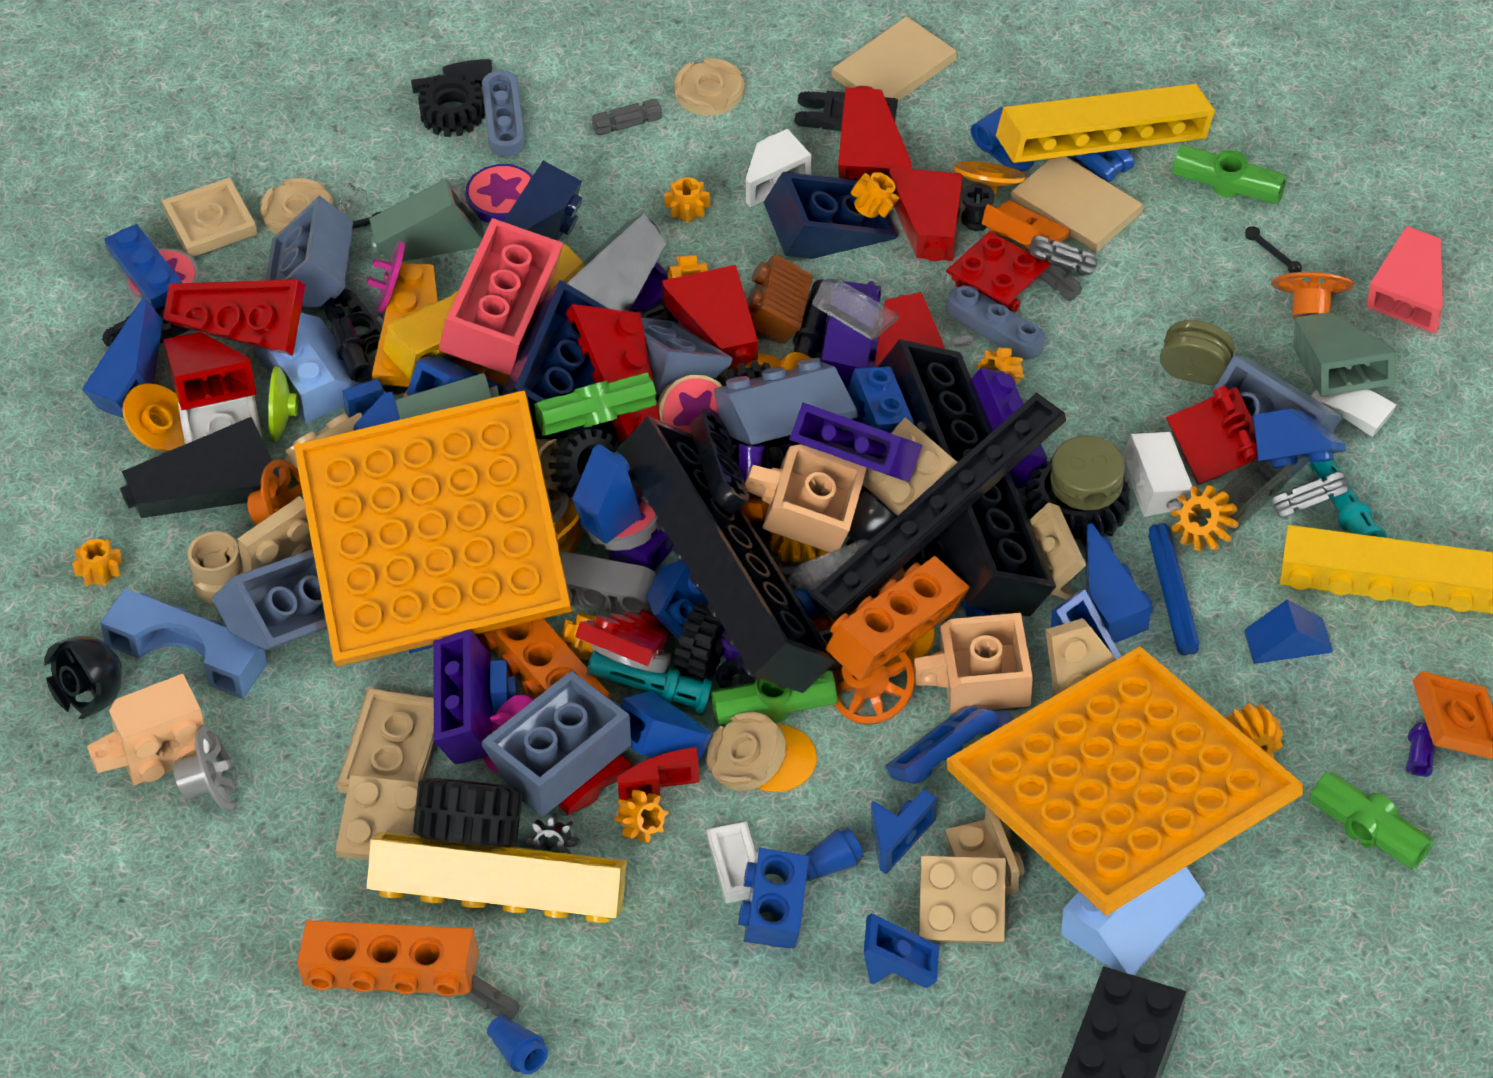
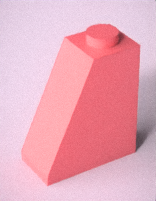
[1366,226,1443,334]

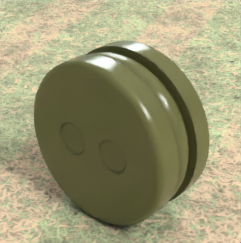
[1160,320,1235,385]
[1051,436,1125,510]

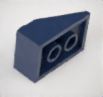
[503,160,583,241]
[763,172,898,259]

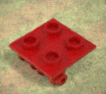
[946,231,1050,313]
[1166,386,1258,485]

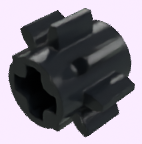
[525,813,580,854]

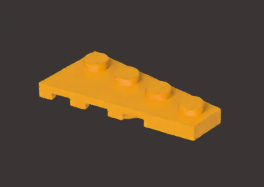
[372,263,438,387]

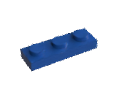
[104,224,183,309]

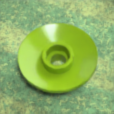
[268,366,299,443]

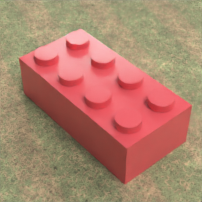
[439,218,563,375]

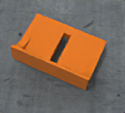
[982,200,1071,249]

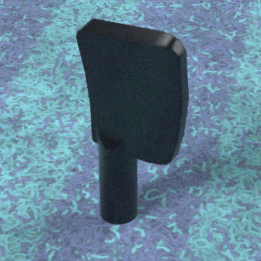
[411,59,492,94]

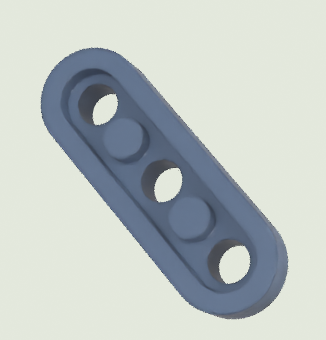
[482,70,525,156]
[946,286,1046,358]

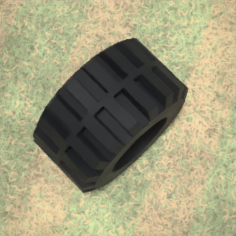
[413,778,523,847]

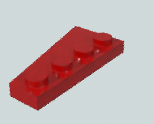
[163,279,305,356]
[566,304,661,443]
[575,609,672,666]

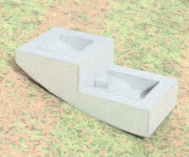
[1311,389,1396,437]

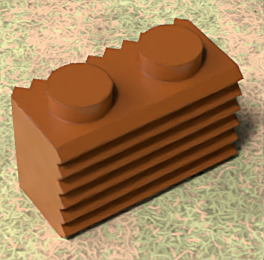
[746,254,814,344]

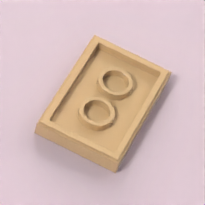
[832,16,957,101]
[1011,157,1143,252]
[337,688,436,793]

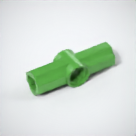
[1172,145,1287,205]
[534,372,657,436]
[710,669,837,726]
[1309,772,1434,870]

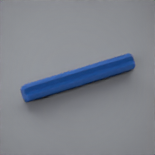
[1148,523,1199,655]

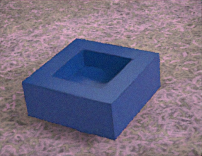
[342,378,384,418]
[490,660,517,715]

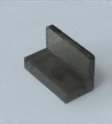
[1218,457,1295,532]

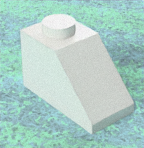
[746,129,811,207]

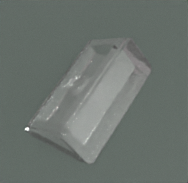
[812,279,899,339]
[787,539,868,591]

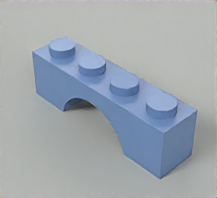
[100,588,267,699]

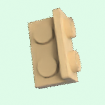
[1029,502,1086,600]
[945,807,1024,895]

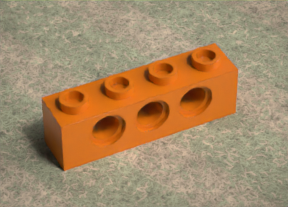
[825,556,970,682]
[478,618,609,700]
[297,920,479,997]

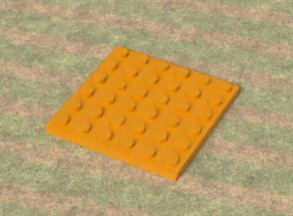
[294,390,573,667]
[947,646,1303,916]

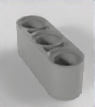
[560,551,657,615]

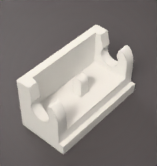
[1123,432,1192,517]

